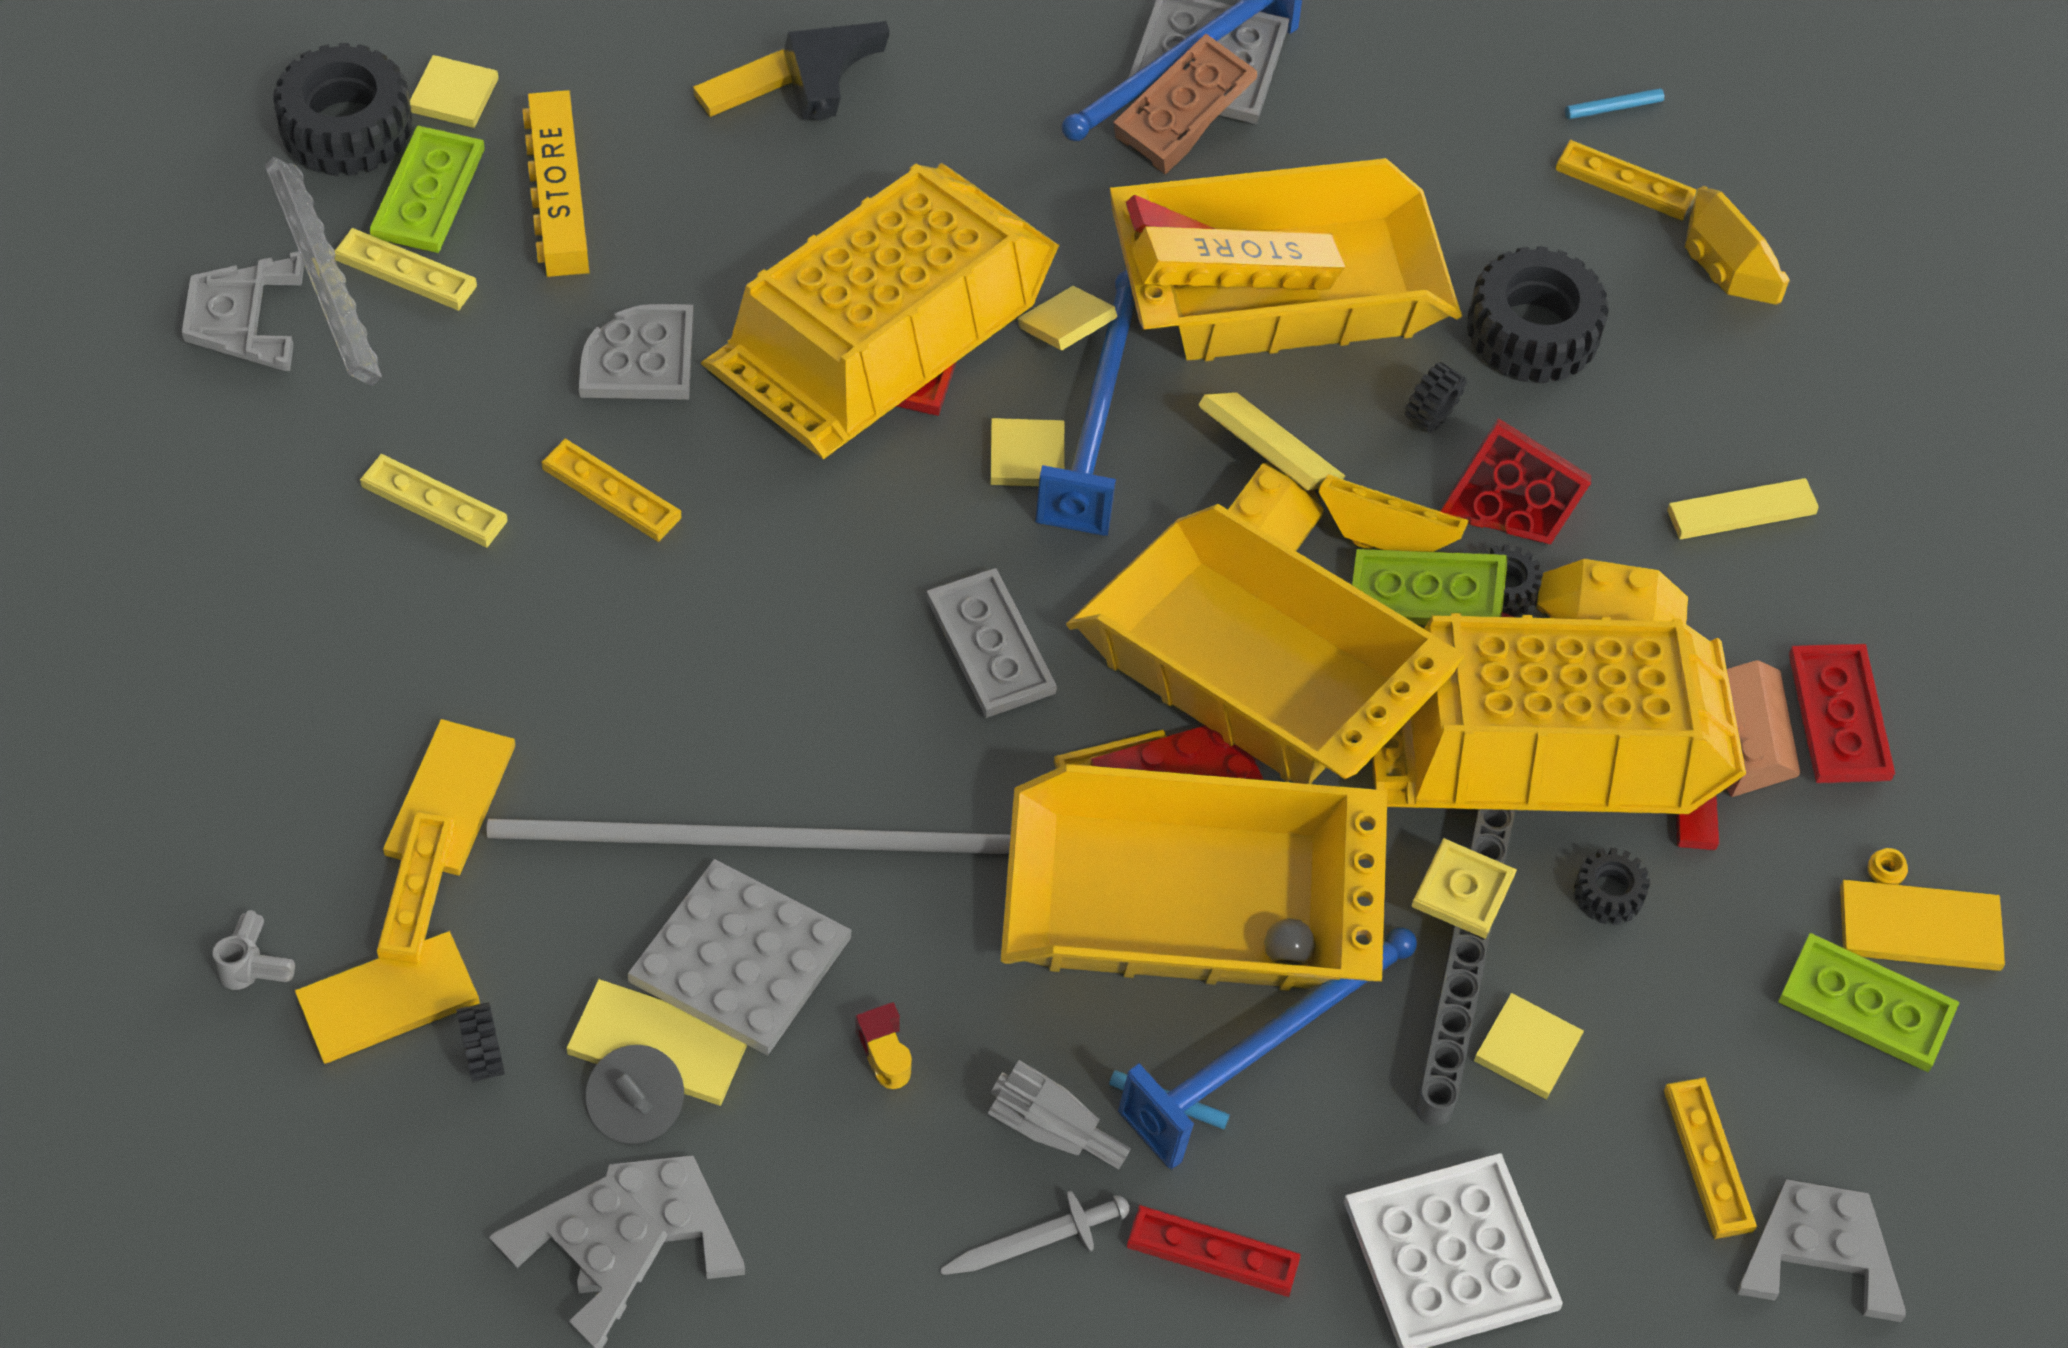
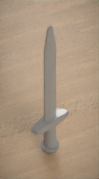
[940,1191,1129,1275]

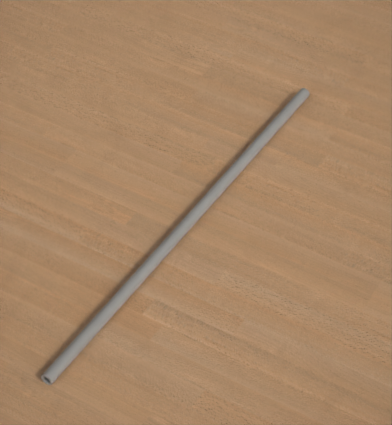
[487,819,1011,854]

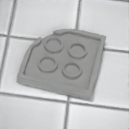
[579,304,694,399]

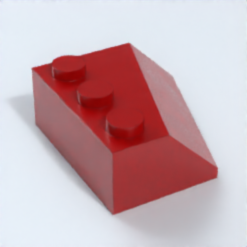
[1440,418,1591,544]

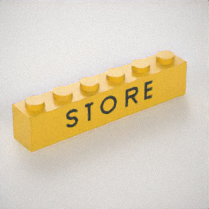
[523,90,589,277]
[1131,227,1345,290]

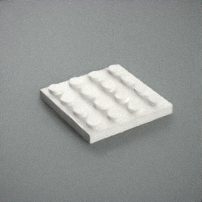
[1344,1153,1563,1348]

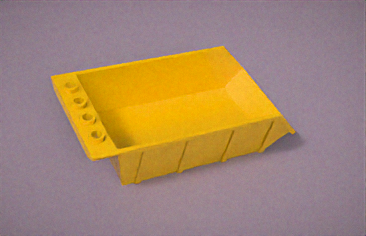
[1110,158,1462,361]
[701,163,1059,459]
[1066,504,1464,784]
[1372,613,1746,814]
[1001,764,1388,991]

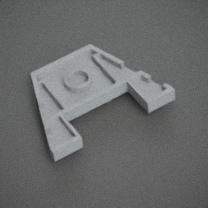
[182,251,305,371]
[577,1155,745,1293]
[489,1175,668,1348]
[1738,1180,1906,1322]

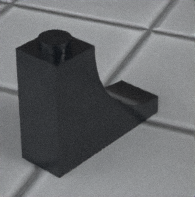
[784,21,890,120]

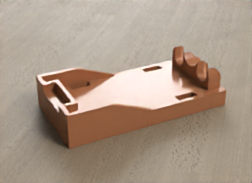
[1113,34,1257,175]

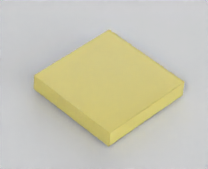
[410,55,499,128]
[1017,286,1117,350]
[990,418,1064,486]
[1412,838,1517,939]
[1474,993,1584,1100]

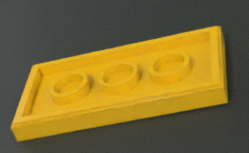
[383,719,516,876]
[1840,880,2005,971]
[295,931,480,1064]

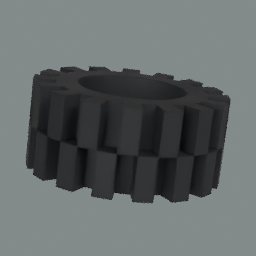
[1404,362,1467,433]
[1482,544,1543,616]
[1574,848,1650,925]
[456,1002,505,1082]

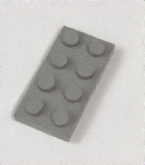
[927,568,1057,718]

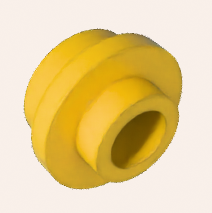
[1867,848,1908,885]

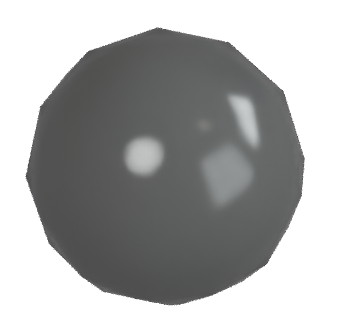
[1264,918,1316,965]

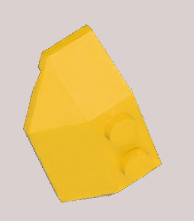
[1685,186,1789,305]
[1228,462,1324,551]
[1319,474,1469,552]
[1536,559,1688,624]

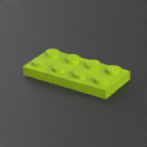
[370,125,485,253]
[1352,549,1507,625]
[1778,933,1960,1073]

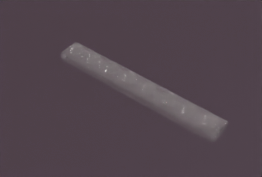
[265,156,383,386]

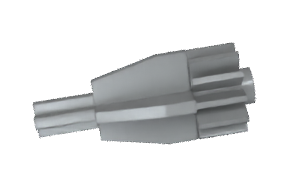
[988,1060,1131,1170]

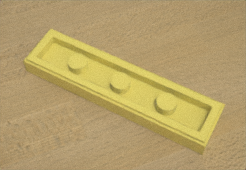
[334,228,477,311]
[360,454,508,548]
[1667,478,1819,540]

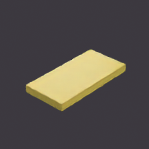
[1198,392,1345,490]
[567,979,747,1106]

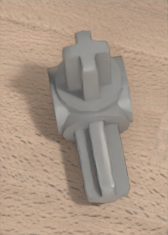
[212,910,295,990]

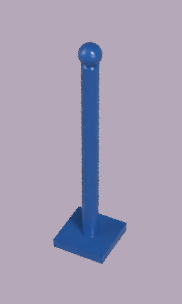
[1062,0,1302,141]
[1035,270,1135,536]
[1118,927,1417,1170]

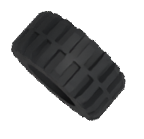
[273,43,413,176]
[1467,246,1609,383]

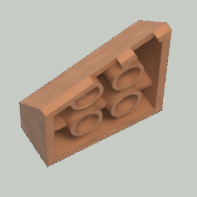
[1726,660,1800,797]

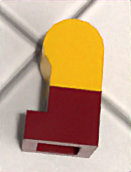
[856,1002,912,1089]

